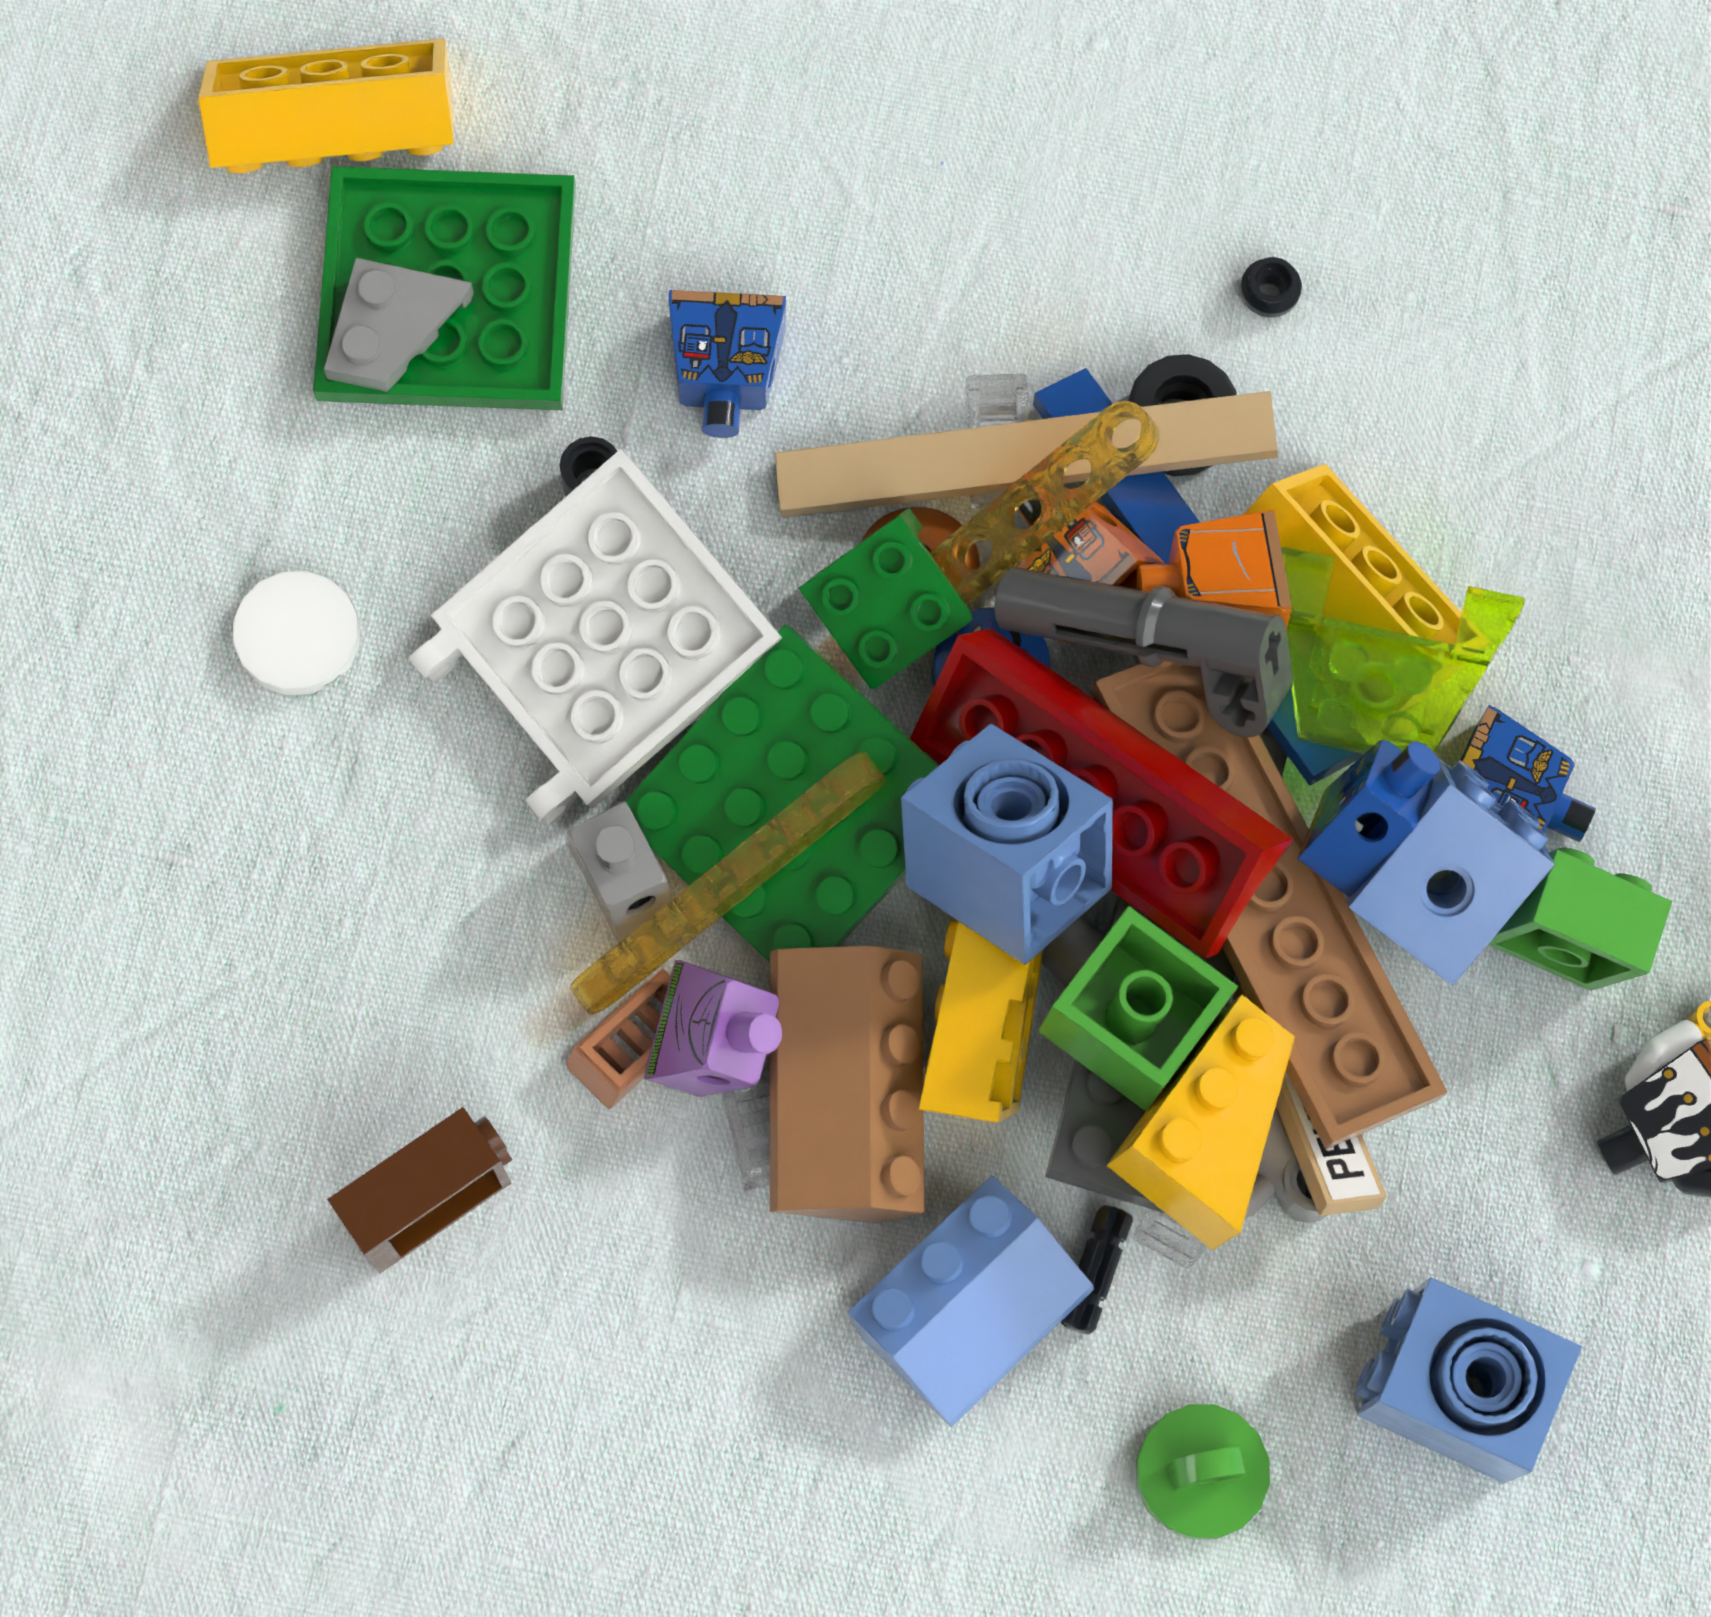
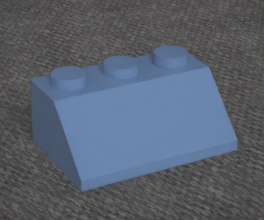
[847,1175,1094,1428]

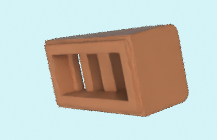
[566,969,671,1109]

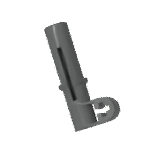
[994,567,1293,737]

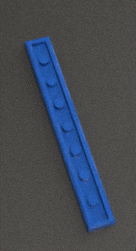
[1033,368,1366,786]

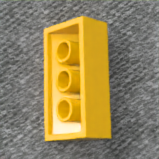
[198,38,454,173]
[1243,464,1490,719]

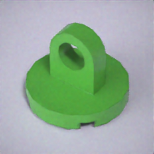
[1136,1404,1270,1540]

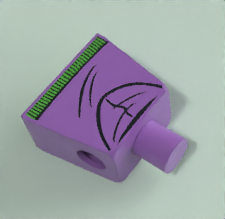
[644,960,782,1097]

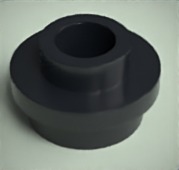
[1240,257,1302,318]

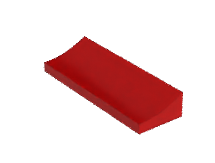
[910,628,1293,959]

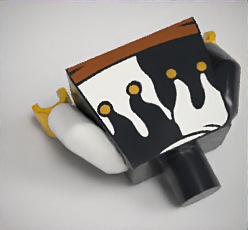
[1597,1001,1711,1198]

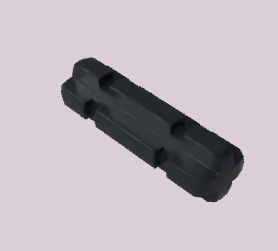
[1061,1205,1133,1335]

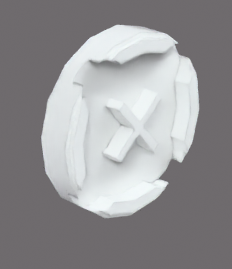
[233,571,360,696]

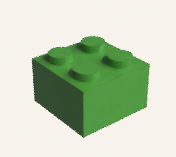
[1488,847,1673,991]
[1038,906,1238,1111]

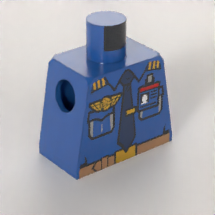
[668,290,786,438]
[1460,705,1596,843]
[1297,740,1440,897]

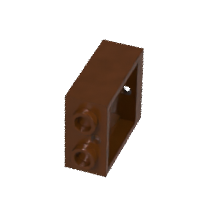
[327,1107,512,1274]

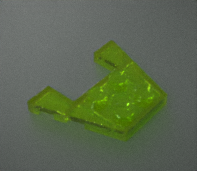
[1281,546,1525,754]

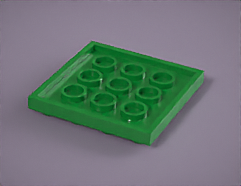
[313,166,576,411]
[625,624,938,963]

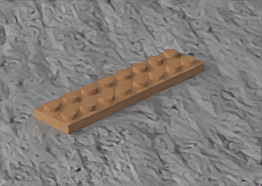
[1090,661,1448,1149]

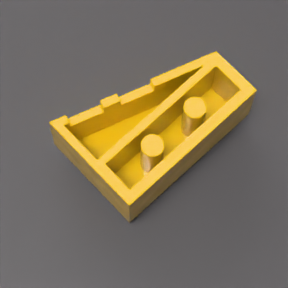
[919,919,1044,1123]
[1107,995,1295,1251]

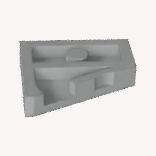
[324,258,474,392]

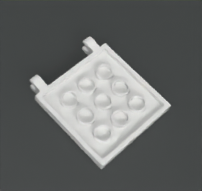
[408,449,782,824]

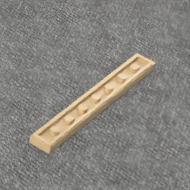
[775,391,1278,518]

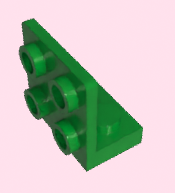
[798,508,973,689]

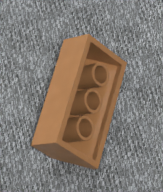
[770,945,925,1224]

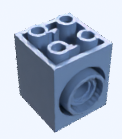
[901,724,1112,965]
[1345,757,1555,986]
[1354,1277,1582,1483]

